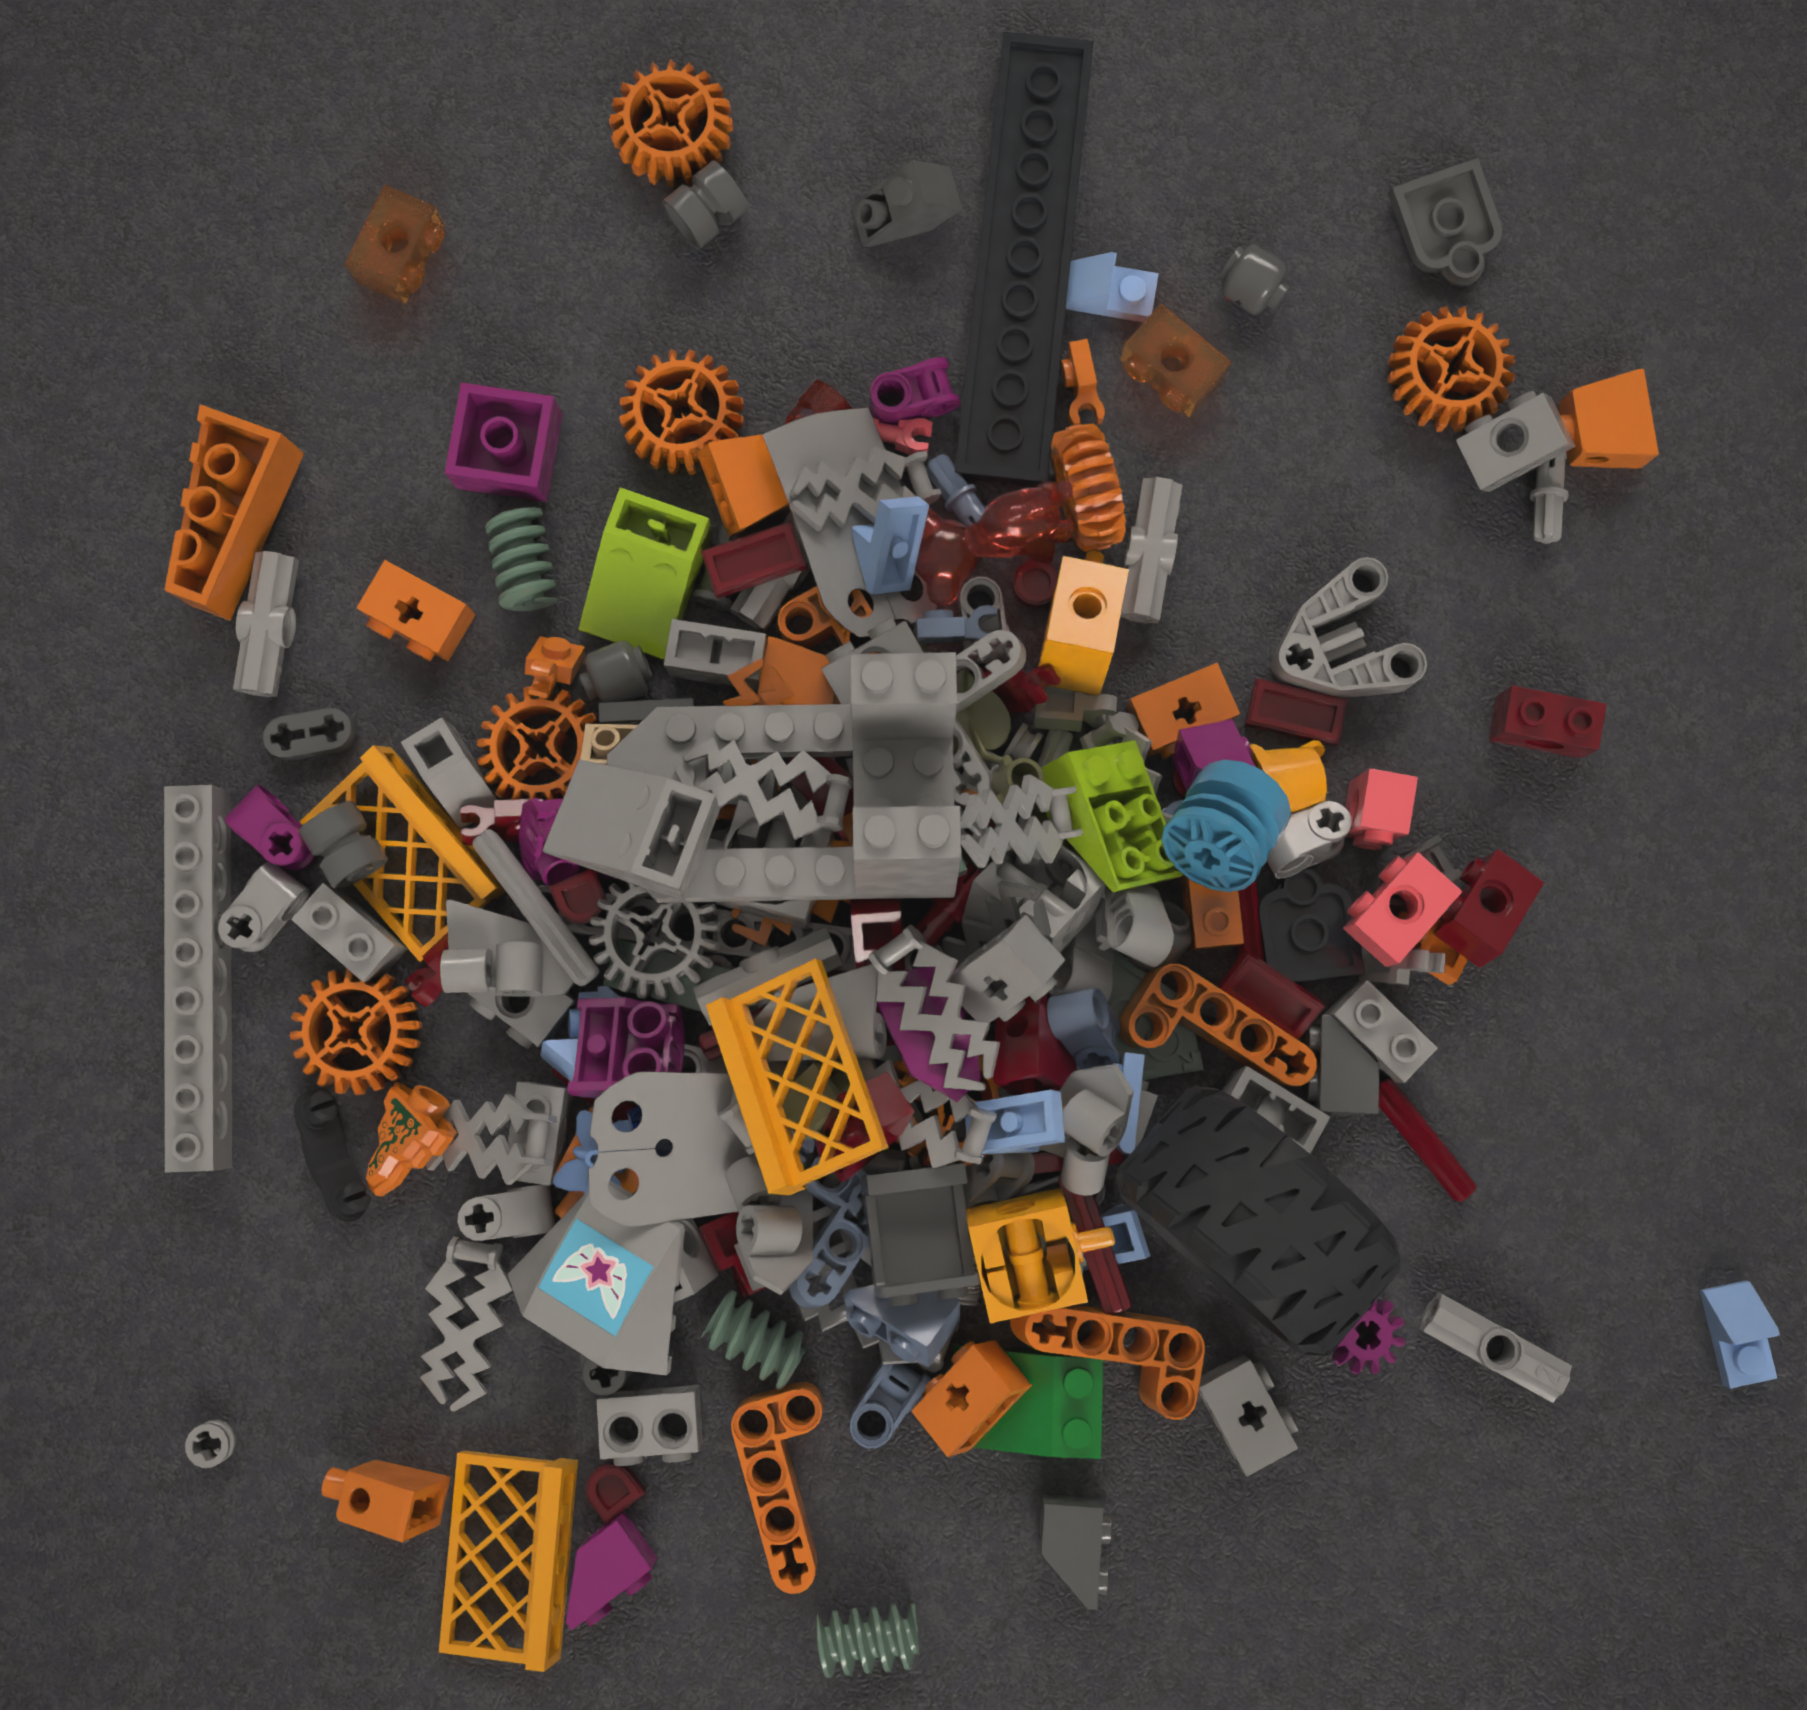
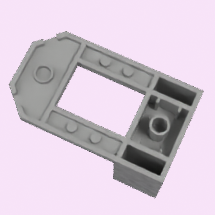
[607,652,961,903]

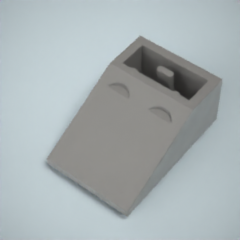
[542,759,720,902]

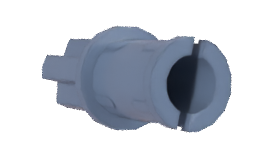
[926,454,998,542]

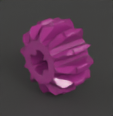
[1331,1299,1405,1375]

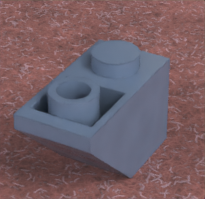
[844,1285,960,1368]

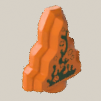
[366,1082,457,1196]

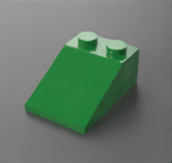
[954,1345,1103,1459]

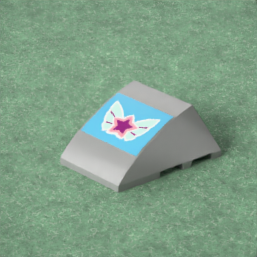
[507,1180,685,1375]

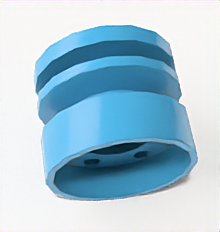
[1162,759,1291,892]

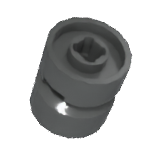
[662,160,749,250]
[299,801,388,890]

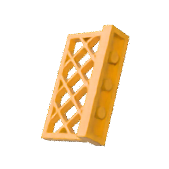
[299,745,505,962]
[706,958,889,1195]
[439,1450,578,1672]

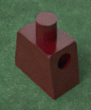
[994,993,1077,1096]

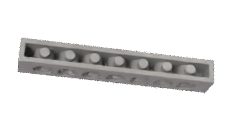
[164,785,232,1173]

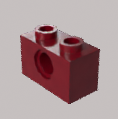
[1489,685,1607,758]
[1433,849,1545,968]

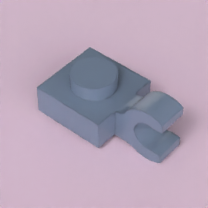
[914,605,997,644]

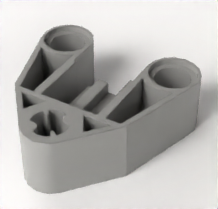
[1271,557,1427,698]
[1048,884,1174,1002]

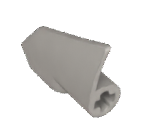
[440,899,574,997]
[754,964,887,1065]
[1039,1064,1134,1196]
[725,1156,813,1295]

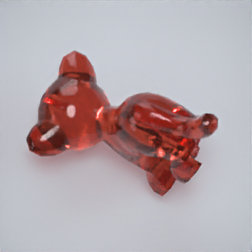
[915,481,1073,606]

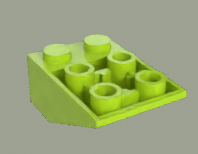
[578,487,714,661]
[1041,740,1184,893]

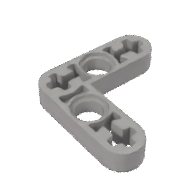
[953,630,1026,807]

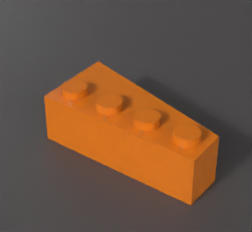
[164,404,304,621]

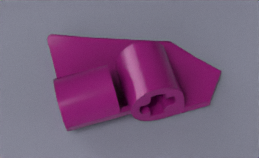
[877,967,981,1102]

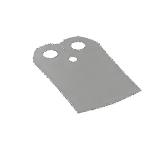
[763,408,940,637]
[588,1072,813,1227]

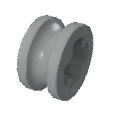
[1003,723,1043,760]
[185,1420,236,1468]

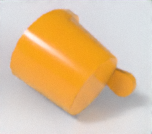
[1250,740,1327,814]

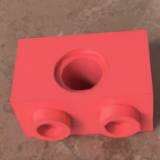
[1345,768,1418,850]
[1343,852,1462,967]

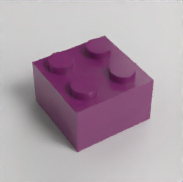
[445,383,563,503]

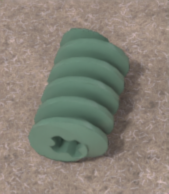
[485,507,559,611]
[701,1290,808,1391]
[817,1603,920,1678]

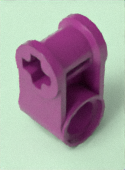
[869,357,961,425]
[224,784,317,871]

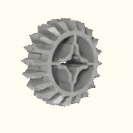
[589,881,722,1000]

